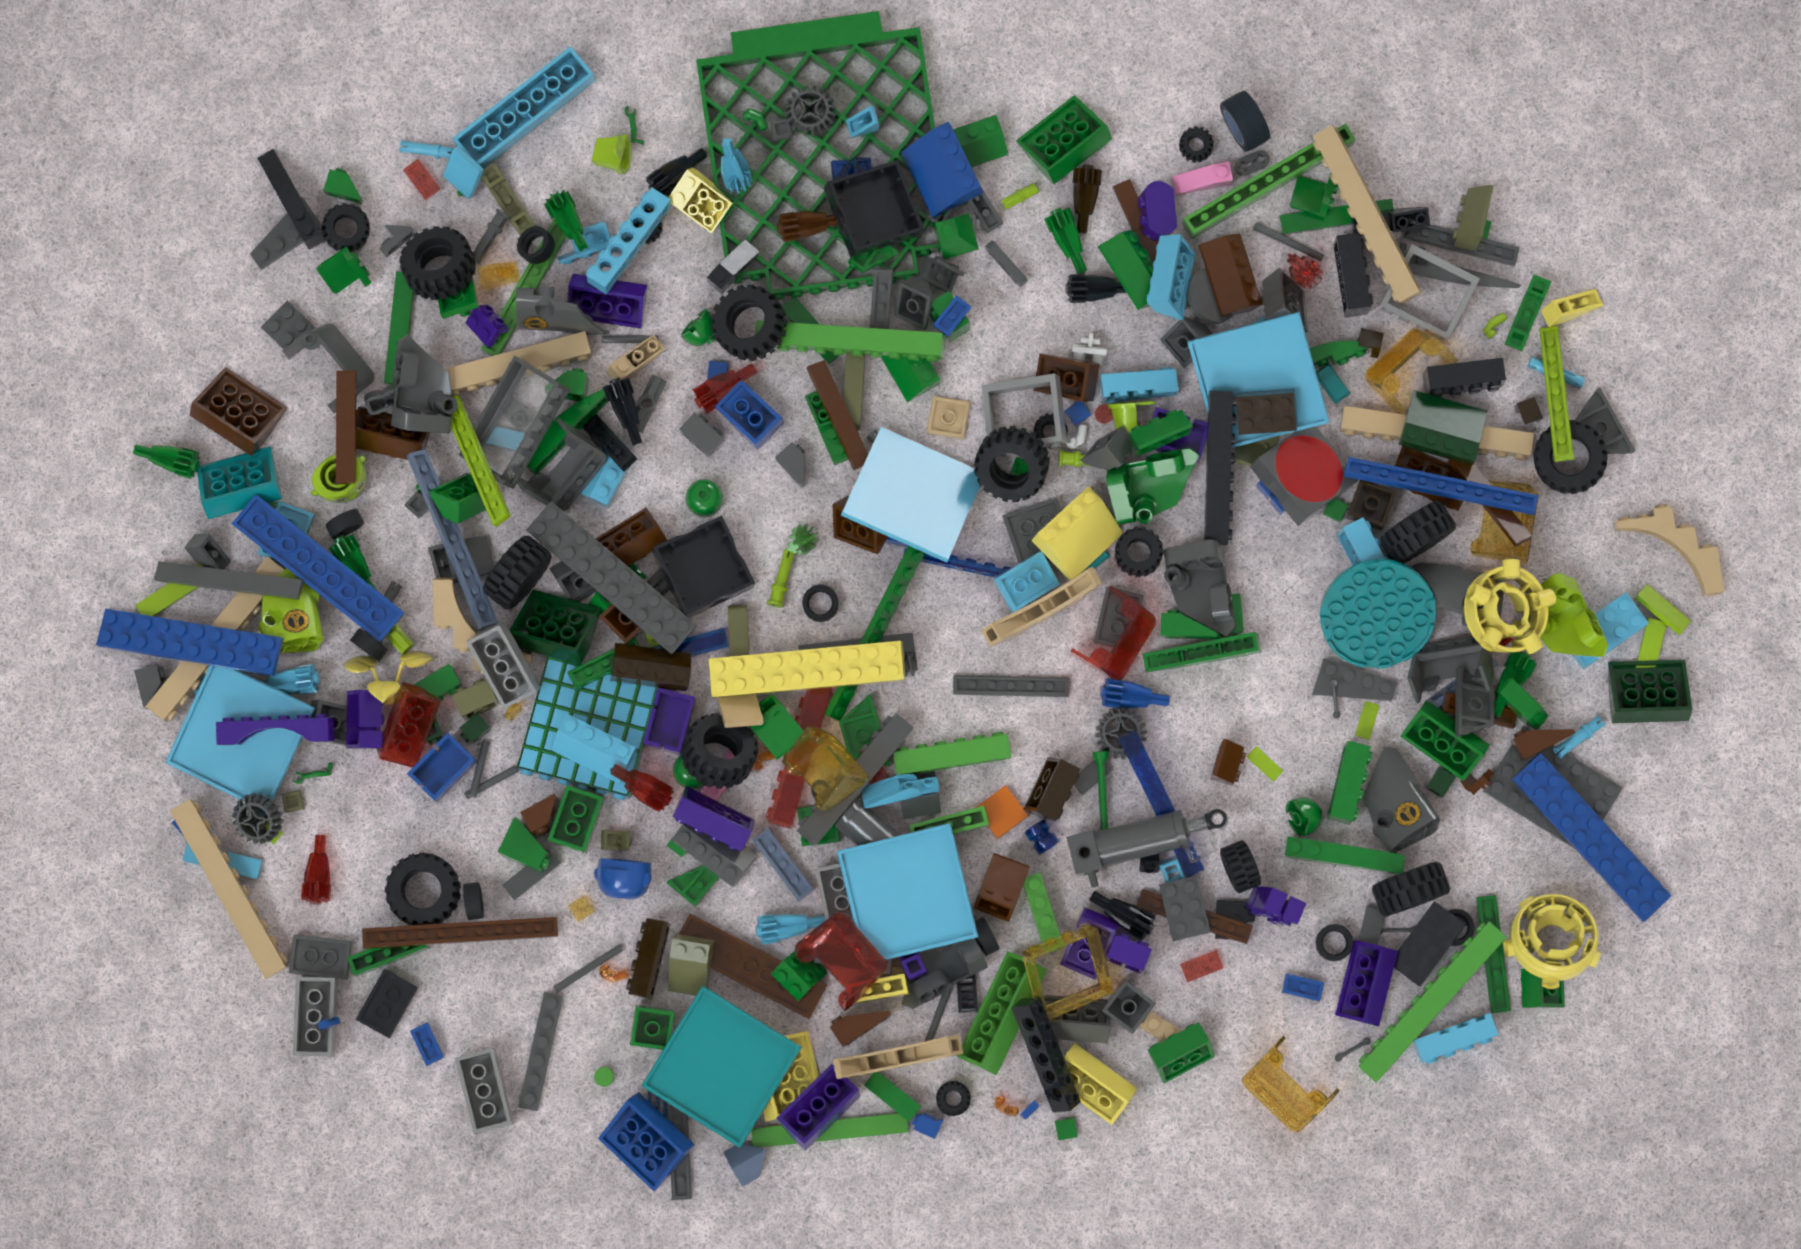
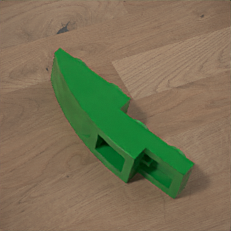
[1310,341,1369,367]
[805,391,848,466]

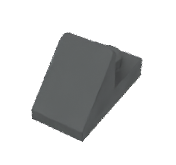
[380,225,416,258]

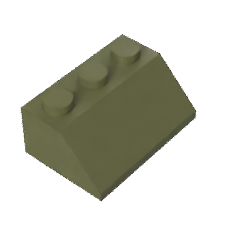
[1452,185,1494,252]

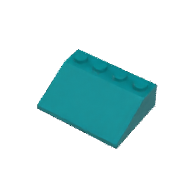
[197,446,282,519]

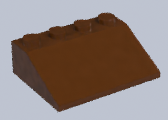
[190,367,287,456]

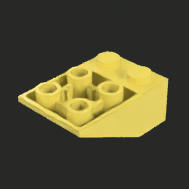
[668,167,733,234]

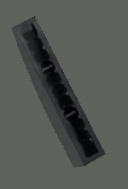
[257,149,326,250]

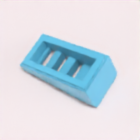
[1159,856,1185,883]

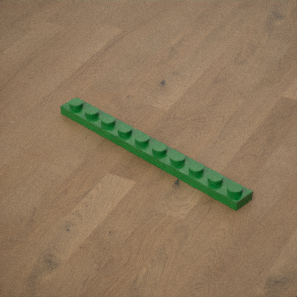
[824,546,924,721]

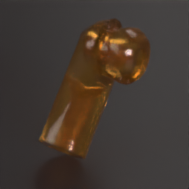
[753,751,776,771]
[599,964,628,983]
[993,1097,1019,1116]

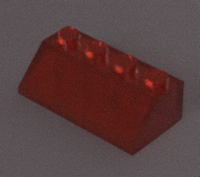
[376,682,441,768]

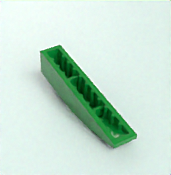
[527,389,608,474]
[1143,632,1262,673]
[1285,837,1406,874]

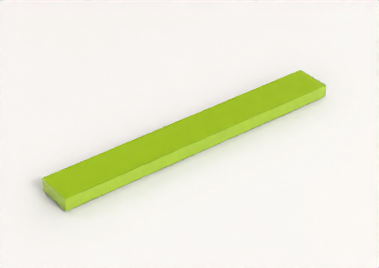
[1539,326,1574,462]
[444,394,511,527]

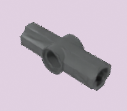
[636,375,667,433]

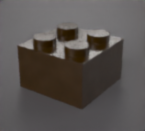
[1346,480,1397,531]

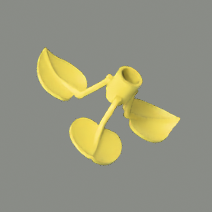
[343,651,434,705]

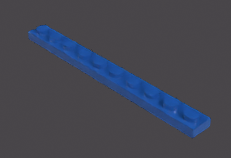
[1344,457,1539,515]

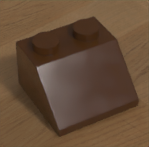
[599,604,644,644]
[1210,739,1246,786]
[520,794,560,837]

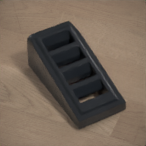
[957,974,978,1013]

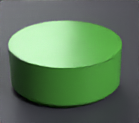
[594,1067,614,1087]

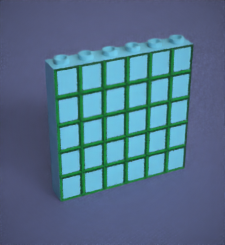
[517,656,657,800]

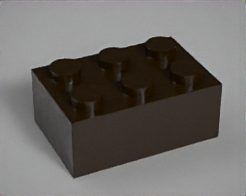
[1236,389,1298,435]
[1024,757,1080,821]

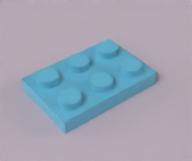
[257,501,315,563]
[993,551,1060,613]

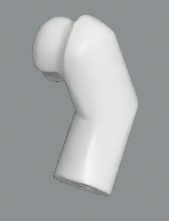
[1066,425,1088,449]

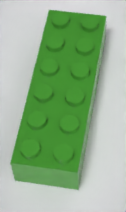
[957,951,1047,1076]

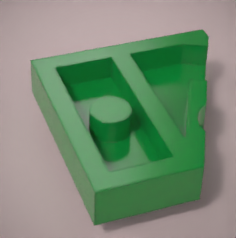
[847,246,899,273]
[666,865,720,906]

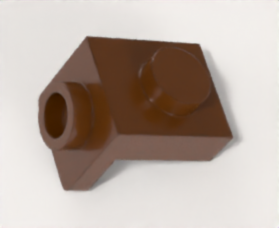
[1460,769,1494,795]

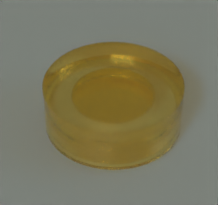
[505,703,522,722]

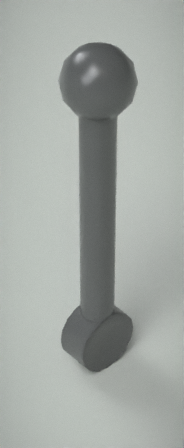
[1330,679,1340,718]
[1380,926,1415,934]
[1334,1037,1371,1062]

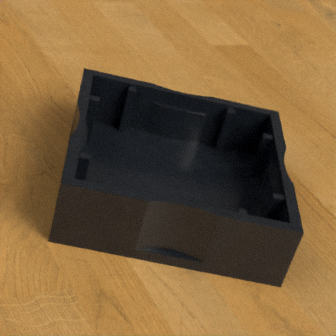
[823,160,925,258]
[652,516,755,618]

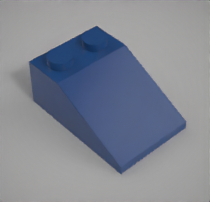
[715,380,784,450]

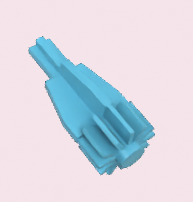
[721,138,753,194]
[262,664,320,695]
[755,914,826,945]

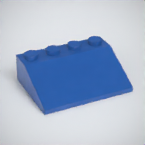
[901,121,984,218]
[598,1092,695,1191]

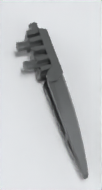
[1399,242,1521,288]

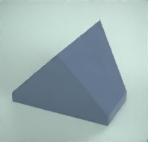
[723,1144,766,1187]

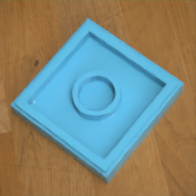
[443,146,484,199]

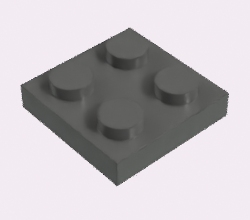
[261,300,315,349]

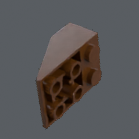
[973,853,1030,922]

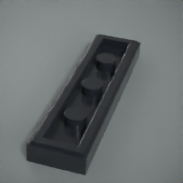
[583,414,637,472]

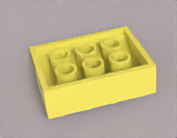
[1031,486,1123,580]
[763,1031,819,1122]

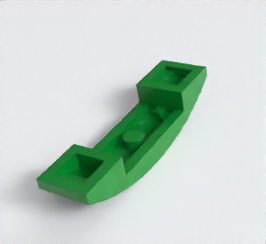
[1504,274,1552,352]

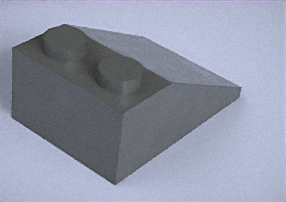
[311,700,365,750]

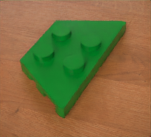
[839,694,891,766]

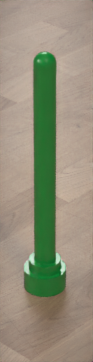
[1093,751,1108,830]

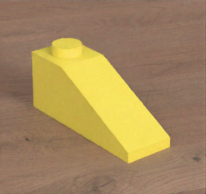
[1541,289,1603,327]

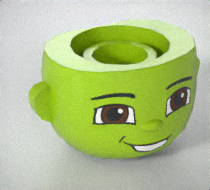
[311,454,367,503]

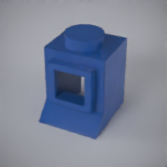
[912,1113,944,1139]

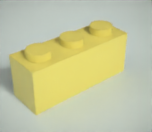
[847,974,910,1005]

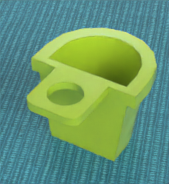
[592,134,632,175]
[1108,401,1156,433]

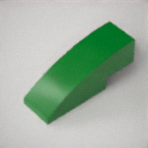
[864,1072,921,1122]

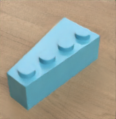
[1099,367,1179,404]
[1413,1013,1499,1064]

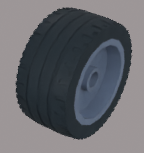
[1220,91,1271,152]

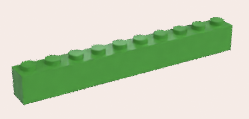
[1182,123,1355,239]
[755,320,946,362]
[1358,921,1507,1083]

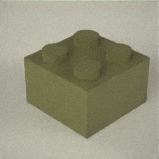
[452,678,501,720]

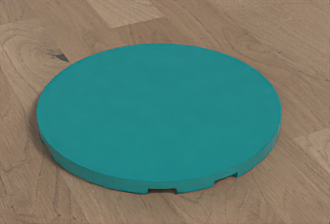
[1320,559,1436,669]

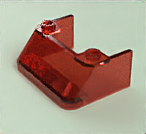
[1070,585,1156,680]

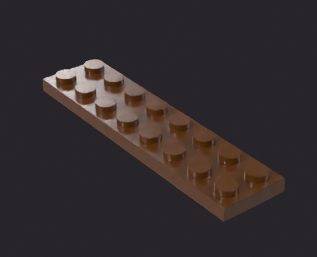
[679,914,827,1020]

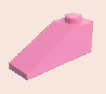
[1172,162,1233,195]

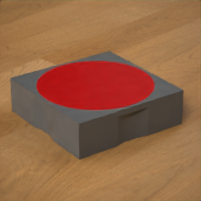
[1250,426,1358,526]

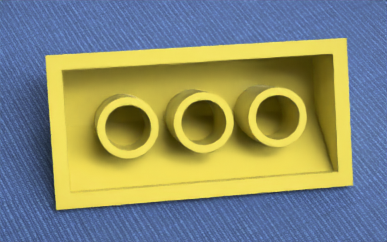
[1064,1043,1138,1125]

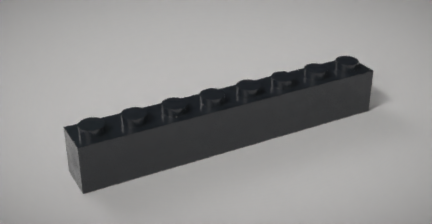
[1204,390,1236,545]

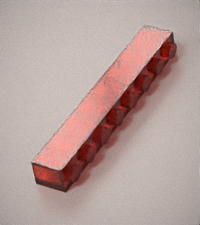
[766,687,833,830]

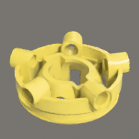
[1464,559,1556,654]
[1503,894,1602,989]

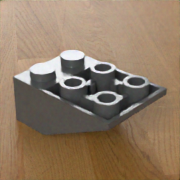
[428,535,494,584]

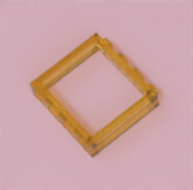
[1022,924,1114,1020]

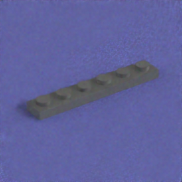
[518,993,563,1111]

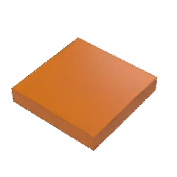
[975,785,1029,839]

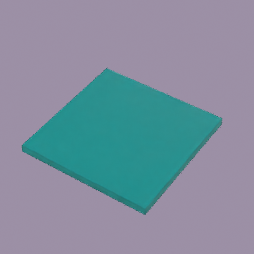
[641,986,802,1148]

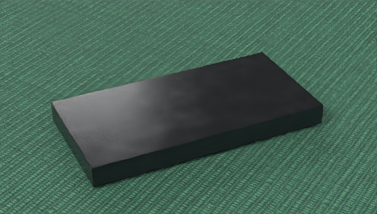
[1394,901,1467,987]

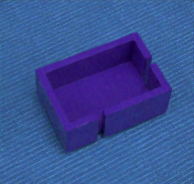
[1152,407,1208,464]
[643,688,696,755]
[346,690,384,749]
[1245,886,1307,926]
[1105,933,1152,974]

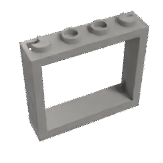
[1380,244,1480,341]
[982,373,1067,457]

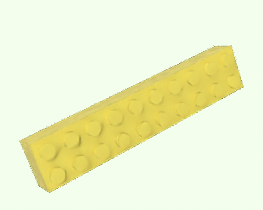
[709,641,906,698]

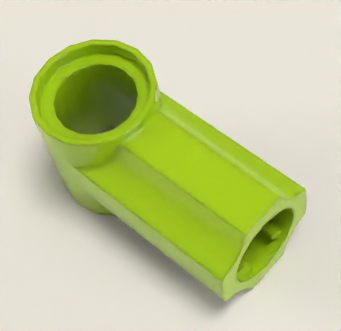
[386,624,415,655]

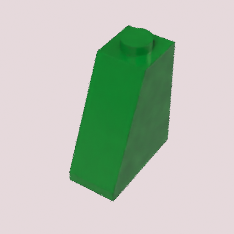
[497,817,551,874]

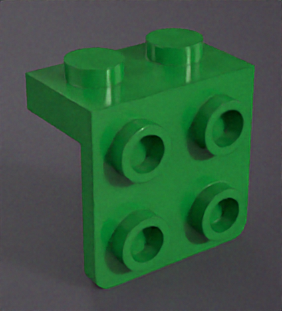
[1290,173,1338,217]
[316,247,372,294]
[771,946,828,1001]

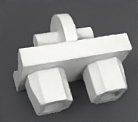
[1072,333,1107,365]

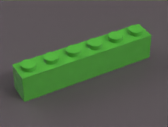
[893,732,1011,775]

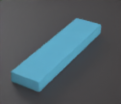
[182,842,263,879]

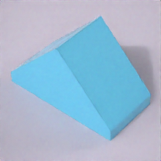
[846,106,879,138]

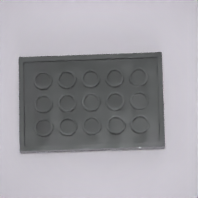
[1483,726,1622,849]

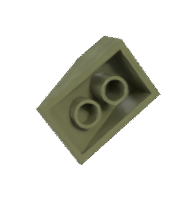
[668,934,714,996]

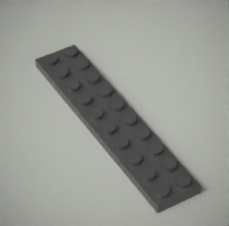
[526,501,697,655]

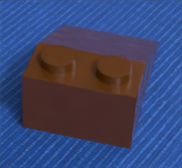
[1033,353,1100,402]
[830,1011,892,1048]

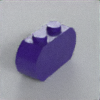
[1138,181,1177,241]

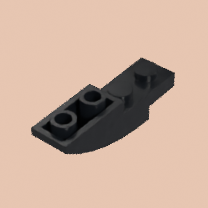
[1351,207,1430,237]

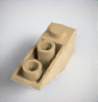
[607,334,665,380]

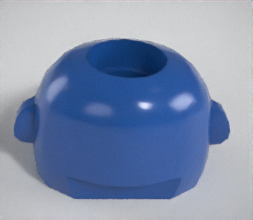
[594,858,652,899]

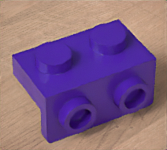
[465,305,510,348]

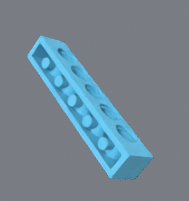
[586,188,671,294]

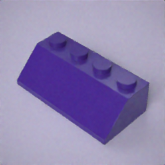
[567,274,647,329]
[672,786,755,851]
[1335,940,1398,1027]
[777,1064,861,1151]

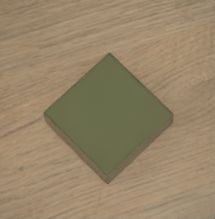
[281,790,305,813]

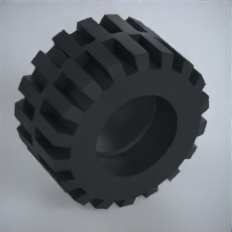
[322,203,370,253]
[1115,527,1163,577]
[1220,840,1261,893]

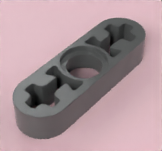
[985,240,1028,287]

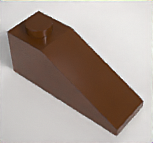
[1511,729,1576,761]

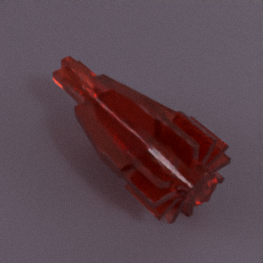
[1287,253,1323,289]
[692,363,758,414]
[610,764,674,812]
[301,835,331,905]

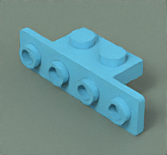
[557,221,631,265]

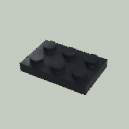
[355,969,419,1039]

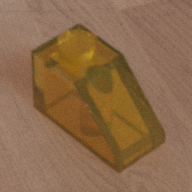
[477,263,520,291]

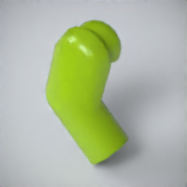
[1483,313,1507,339]

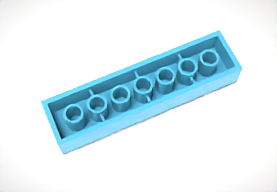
[452,46,596,169]

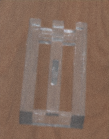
[1184,831,1222,863]

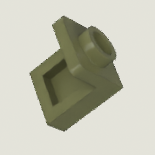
[600,830,632,851]

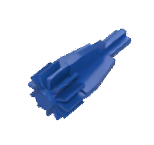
[1100,678,1170,708]

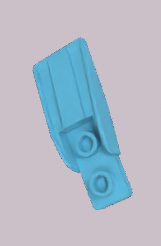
[861,774,940,808]

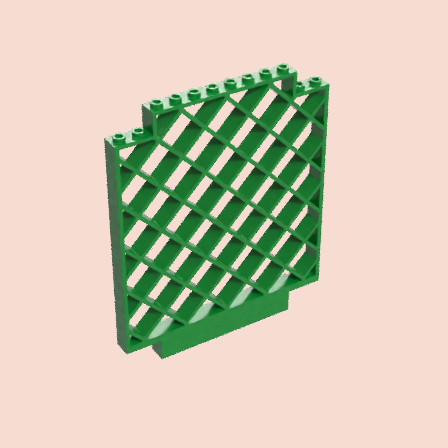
[696,11,948,300]

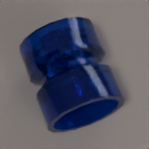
[1024,819,1060,855]

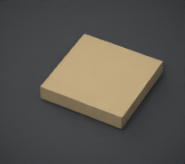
[927,396,970,440]
[718,694,763,728]

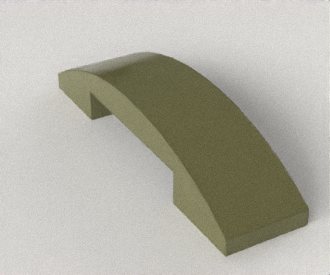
[481,163,536,235]

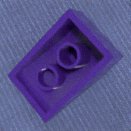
[1060,907,1119,980]

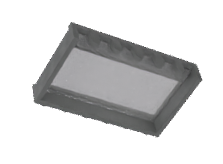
[459,355,570,489]

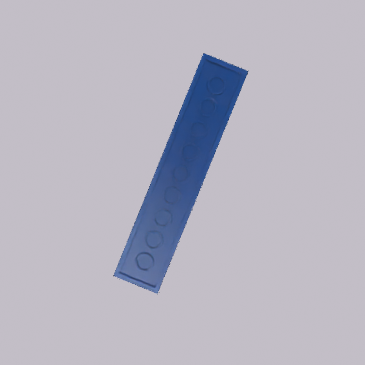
[232,494,405,643]
[96,609,284,676]
[1511,753,1671,922]

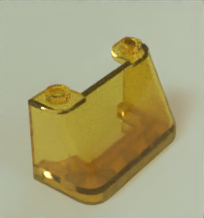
[1470,480,1538,565]
[782,725,870,811]

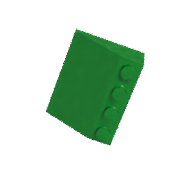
[1016,95,1113,184]

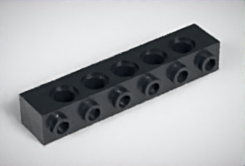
[1011,997,1081,1113]

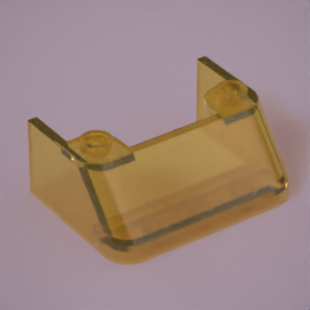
[1365,328,1459,414]
[1242,1036,1340,1132]

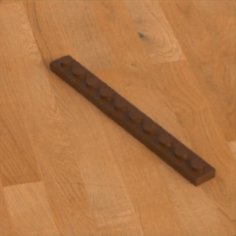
[362,917,558,949]

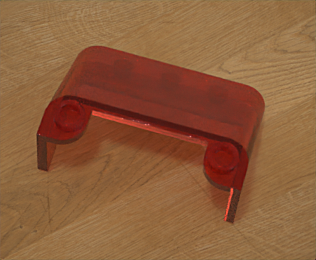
[794,913,887,1011]

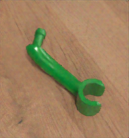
[625,106,645,145]
[293,762,333,784]

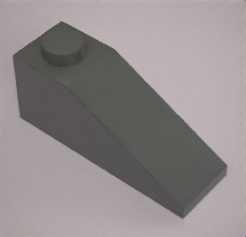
[968,190,1004,233]

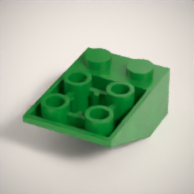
[749,693,807,760]

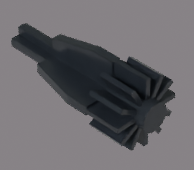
[646,147,707,197]
[1065,274,1127,303]
[603,377,643,446]
[1089,891,1156,941]

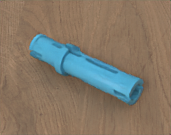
[400,140,453,159]
[1528,356,1585,389]
[1553,716,1605,758]

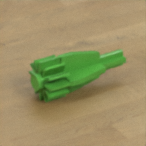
[787,523,819,555]

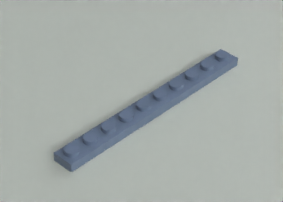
[407,449,498,630]

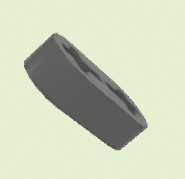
[1235,150,1270,176]

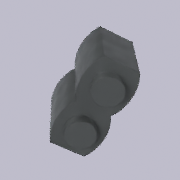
[364,384,396,415]

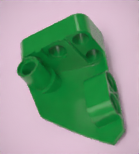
[1106,447,1199,525]

